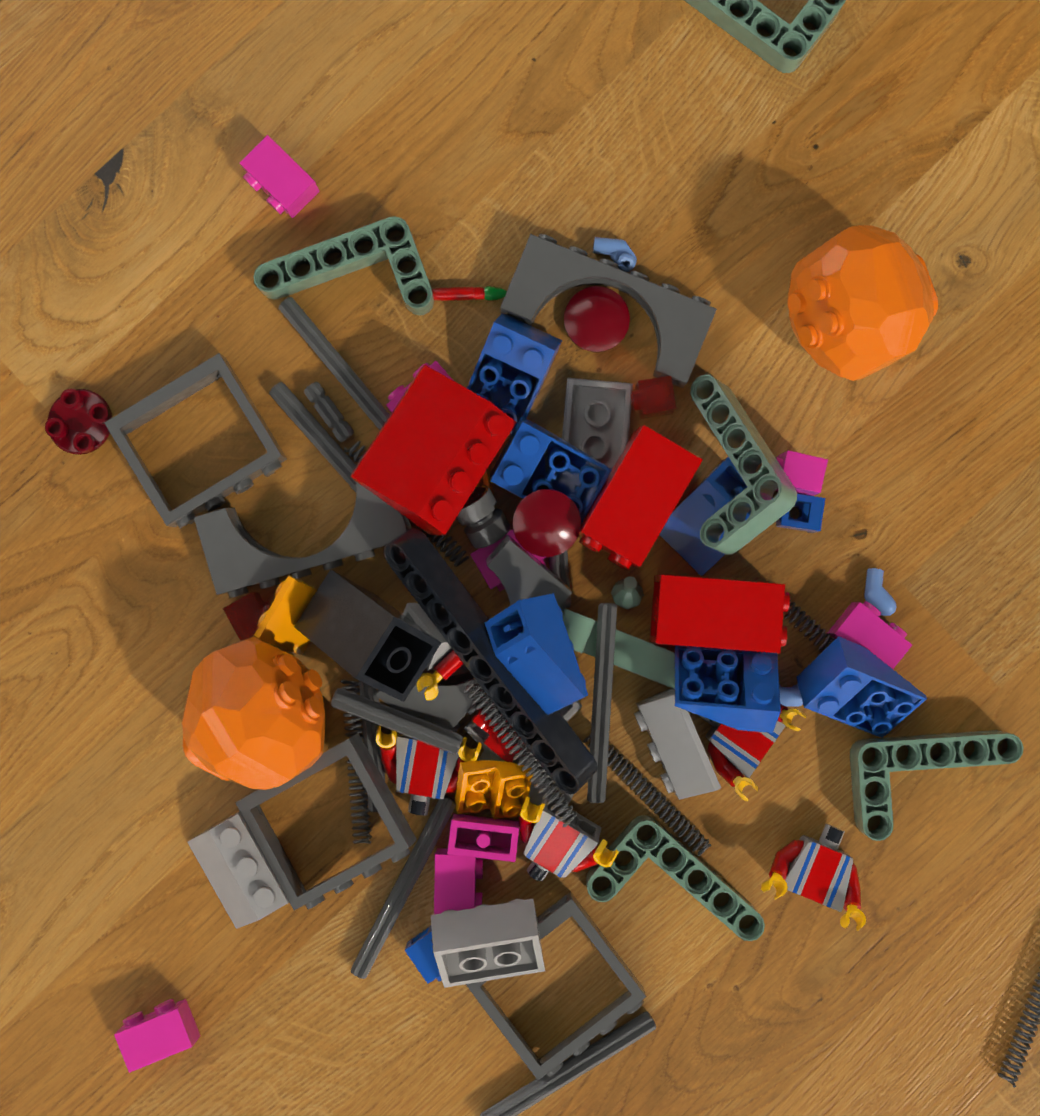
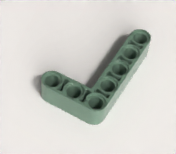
[684,0,846,73]
[253,216,435,316]
[690,374,797,555]
[562,609,675,689]
[850,730,1024,841]
[585,815,765,941]

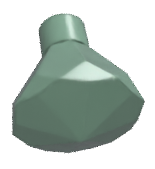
[611,576,644,609]

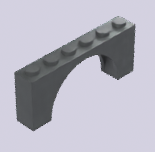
[500,234,717,388]
[194,482,411,599]
[376,534,572,733]

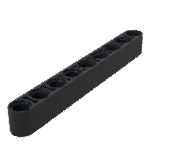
[384,528,598,795]

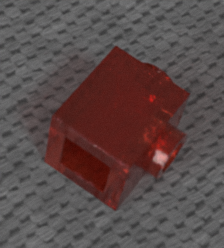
[631,376,677,419]
[222,592,271,641]

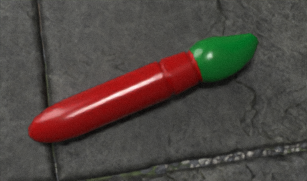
[426,286,507,301]

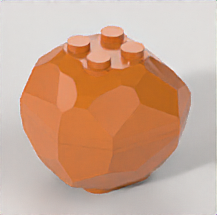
[787,225,938,381]
[182,636,325,790]

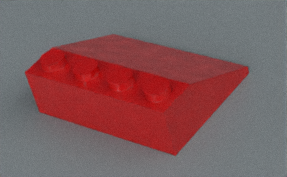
[350,365,516,535]

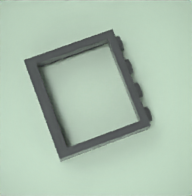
[104,353,287,529]
[235,733,417,910]
[465,891,646,1080]

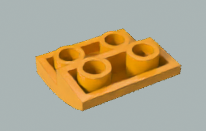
[254,575,318,655]
[455,760,533,819]

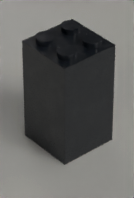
[294,569,441,702]

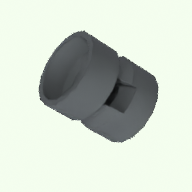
[456,485,511,549]

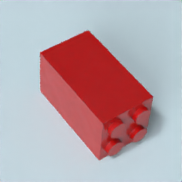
[578,425,702,569]
[649,574,790,653]

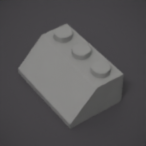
[634,688,721,800]
[187,811,289,929]
[431,899,545,988]

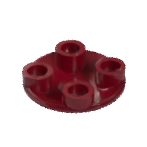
[564,286,630,352]
[45,388,112,455]
[513,489,581,557]

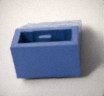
[467,313,562,435]
[490,416,612,524]
[659,457,773,576]
[485,593,588,715]
[796,636,927,738]
[674,645,781,733]

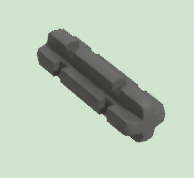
[304,382,354,442]

